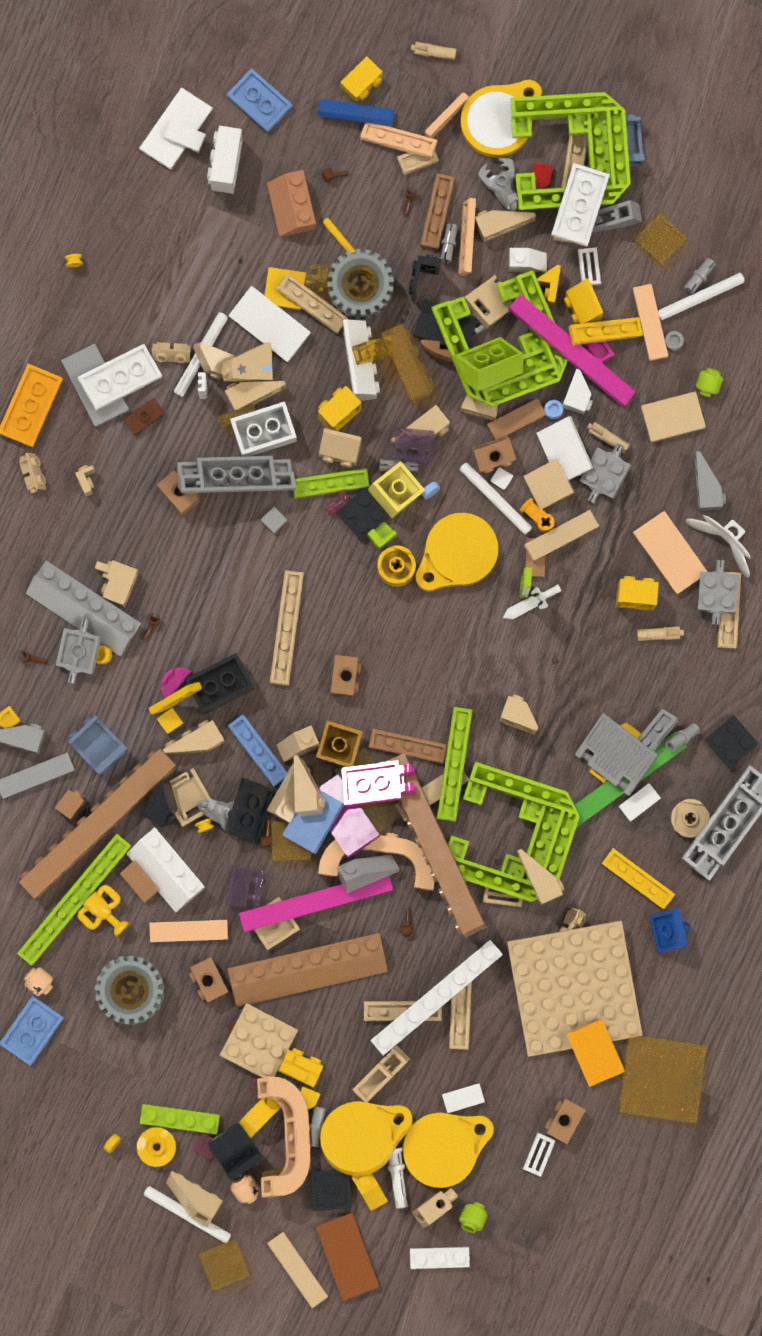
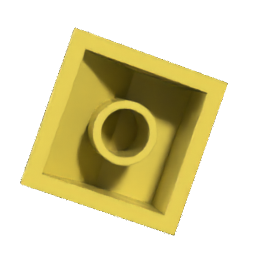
[368,461,425,519]

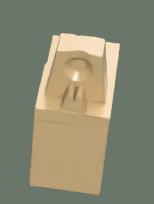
[95,560,139,608]

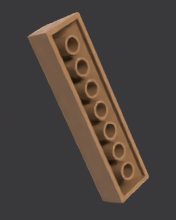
[227,933,388,1007]

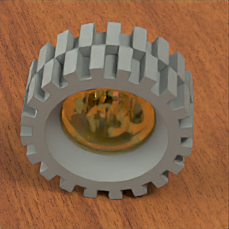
[327,249,394,320]
[95,956,165,1025]

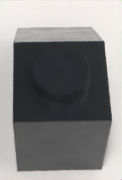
[143,780,178,827]

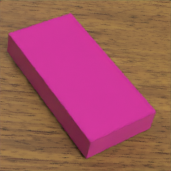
[584,341,615,363]

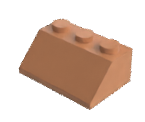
[267,170,316,237]

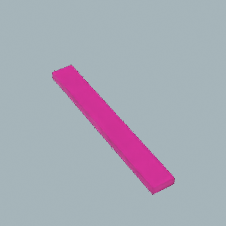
[508,294,636,407]
[239,876,393,932]

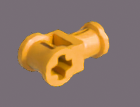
[520,498,555,533]

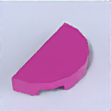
[161,668,192,698]

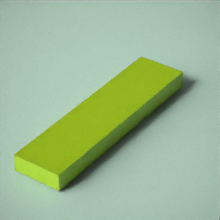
[293,468,370,499]
[520,567,532,599]

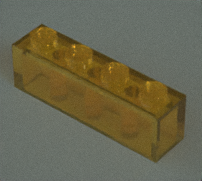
[381,324,435,405]

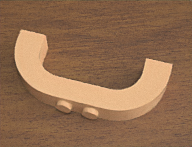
[318,831,435,891]
[257,1077,311,1197]

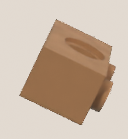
[471,436,516,473]
[157,471,200,516]
[331,655,361,698]
[189,957,229,1003]
[545,1099,586,1144]

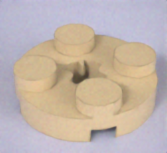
[670,799,710,838]

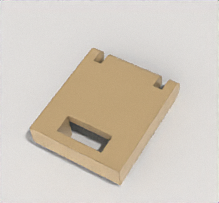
[464,275,514,329]
[169,768,211,827]

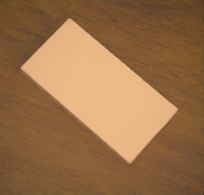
[633,511,707,595]

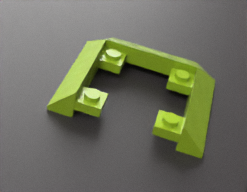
[511,92,631,210]
[431,270,568,407]
[448,762,580,902]

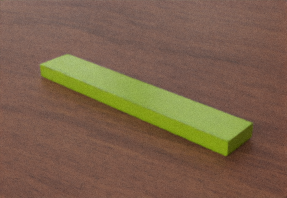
[437,707,473,823]

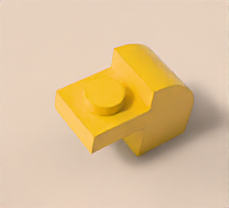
[239,1099,281,1138]

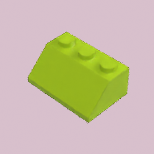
[455,337,524,392]

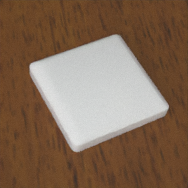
[490,467,513,490]

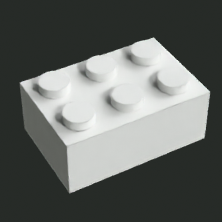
[207,126,243,194]
[230,402,297,457]

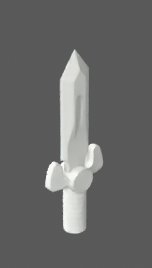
[503,585,561,619]

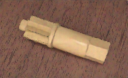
[411,42,456,60]
[587,422,630,453]
[637,627,684,641]

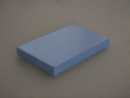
[226,68,293,133]
[282,789,344,854]
[0,996,64,1066]

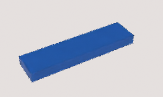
[318,99,395,126]

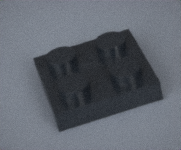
[336,488,390,541]
[704,715,759,769]
[310,1170,352,1211]

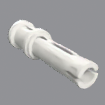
[387,1148,408,1208]

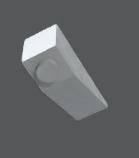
[592,200,642,233]
[694,451,726,511]
[0,723,46,754]
[338,854,400,893]

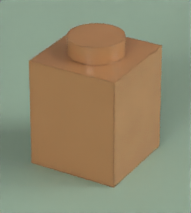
[55,789,85,821]

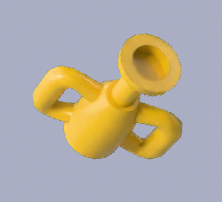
[77,885,130,937]

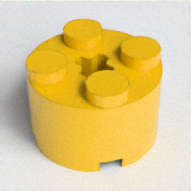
[377,546,416,587]

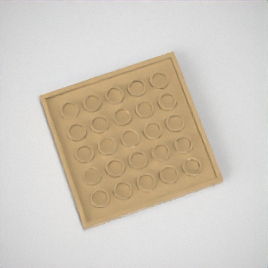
[507,920,643,1057]

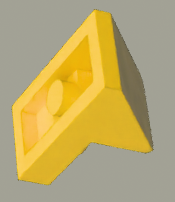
[537,265,561,306]

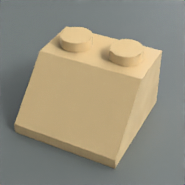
[319,428,361,468]
[499,695,538,735]

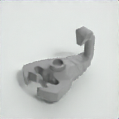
[478,158,518,212]
[197,799,238,839]

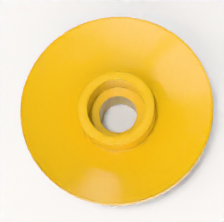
[137,1127,176,1167]

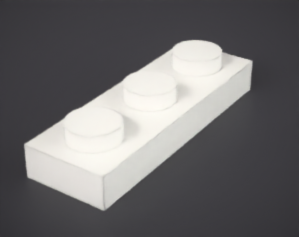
[410,1247,469,1269]

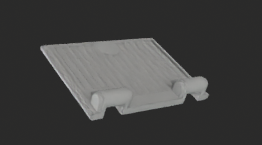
[575,713,658,796]

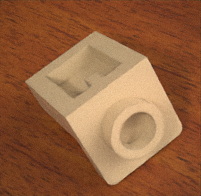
[75,465,95,497]

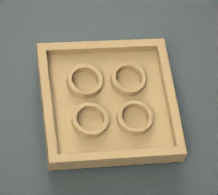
[219,1003,298,1078]

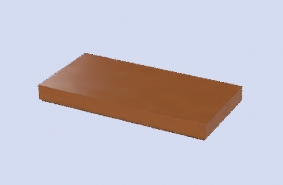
[316,1213,379,1301]

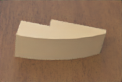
[353,1045,410,1102]

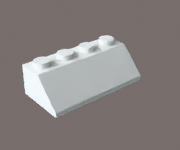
[343,319,380,401]
[127,828,205,913]

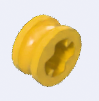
[65,254,83,268]
[195,819,214,834]

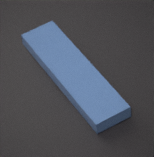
[228,714,287,787]

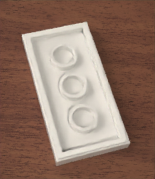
[139,88,213,170]
[551,163,610,247]
[228,286,311,362]
[77,344,162,411]

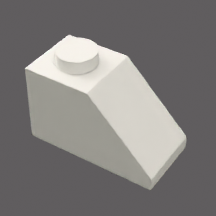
[509,248,547,272]
[563,369,593,415]

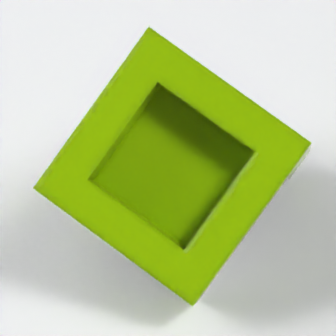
[367,522,397,551]

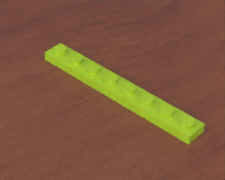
[17,834,132,966]

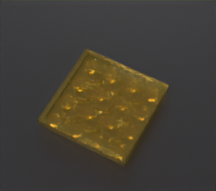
[619,1035,707,1124]

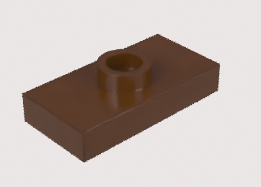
[123,398,165,436]

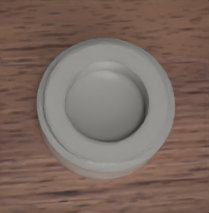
[665,331,684,351]

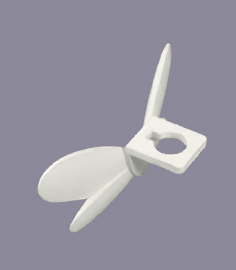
[685,515,751,578]

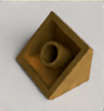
[315,720,363,767]

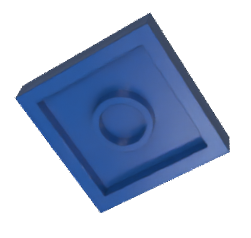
[649,908,690,953]

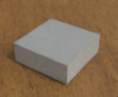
[261,507,288,534]

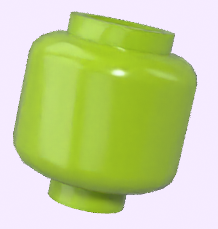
[696,368,723,397]
[459,1202,488,1233]

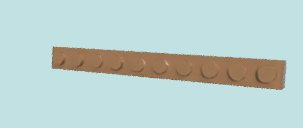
[19,749,177,900]
[386,753,487,937]

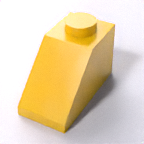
[352,1173,388,1211]

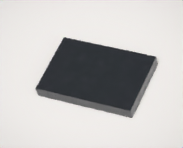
[413,299,478,348]
[225,778,275,845]

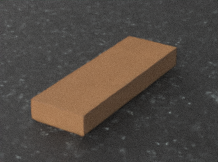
[487,398,546,439]

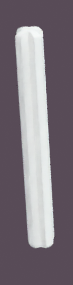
[658,273,745,320]
[174,312,227,397]
[460,463,532,535]
[144,1186,231,1243]

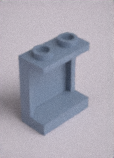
[626,114,645,166]
[68,715,129,777]

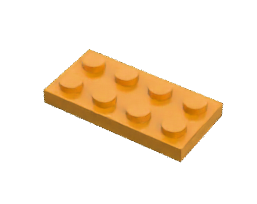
[0,364,63,448]

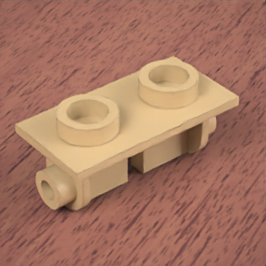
[152,342,191,363]
[19,453,47,494]
[559,907,586,932]

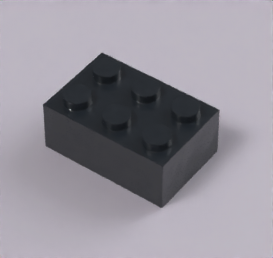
[185,653,254,715]

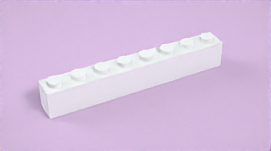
[371,940,503,1056]

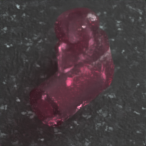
[325,491,350,516]

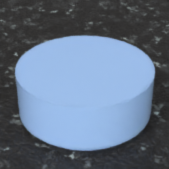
[544,400,563,420]
[422,482,440,499]

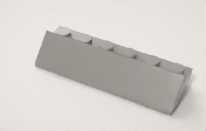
[176,456,296,493]
[26,561,142,657]
[682,765,762,881]

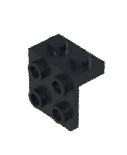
[408,254,441,300]
[208,1123,263,1181]

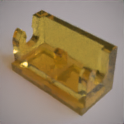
[306,264,329,292]
[352,337,394,365]

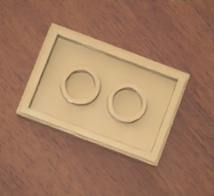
[641,391,706,443]

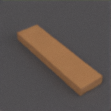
[420,173,455,250]
[368,729,448,764]

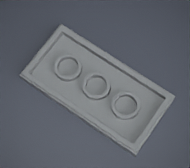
[61,344,129,428]

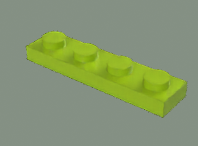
[140,1104,220,1134]

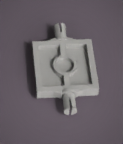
[580,443,632,503]
[697,560,739,625]
[56,618,102,684]

